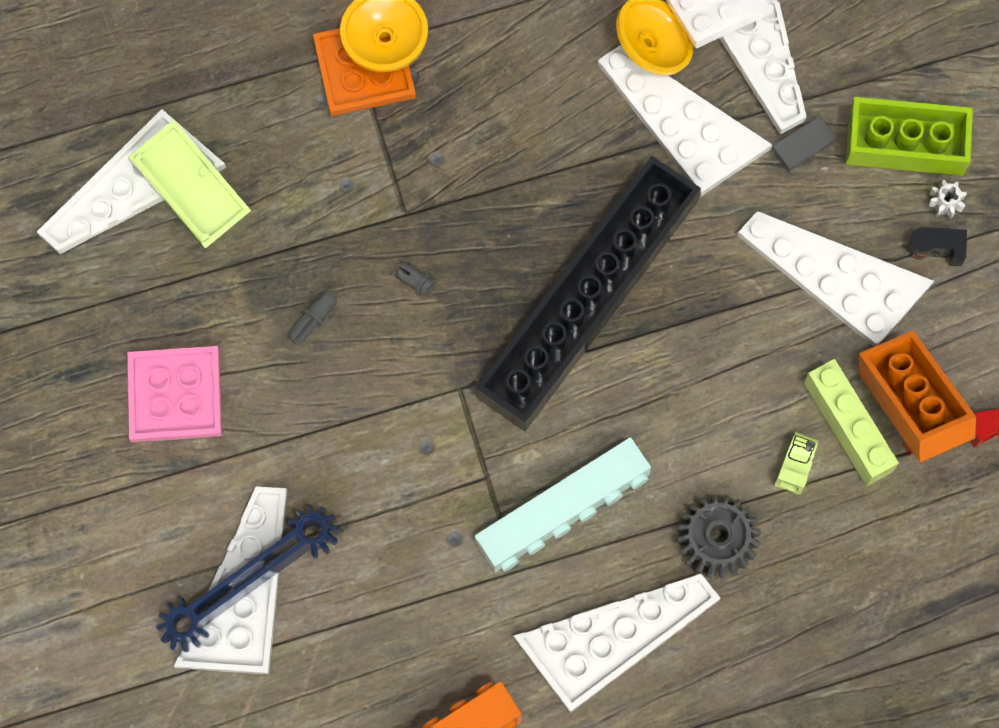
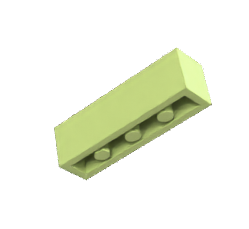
[804,359,899,486]

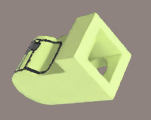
[774,432,819,495]

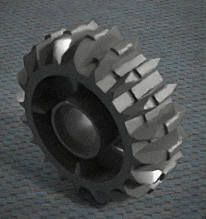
[676,494,761,579]

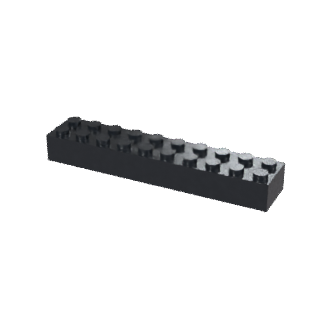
[475,156,701,432]

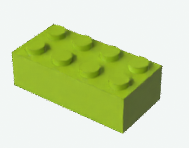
[845,97,973,176]

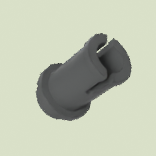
[396,262,436,296]

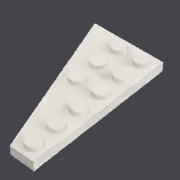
[666,0,774,49]
[719,0,807,134]
[598,45,772,196]
[37,110,226,254]
[737,211,934,347]
[174,486,288,675]
[513,574,721,713]

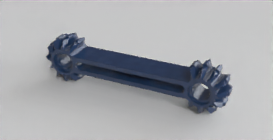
[156,505,340,653]

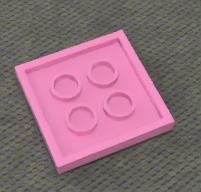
[127,346,222,443]

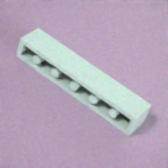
[475,437,651,573]

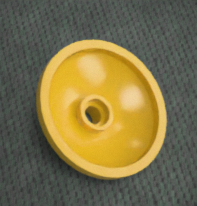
[340,0,428,72]
[616,0,693,76]

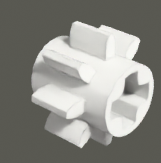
[928,180,967,219]

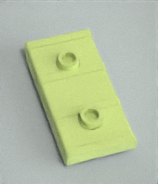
[128,120,251,249]

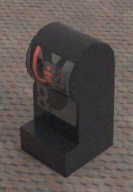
[907,227,967,267]

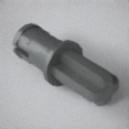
[288,290,337,345]

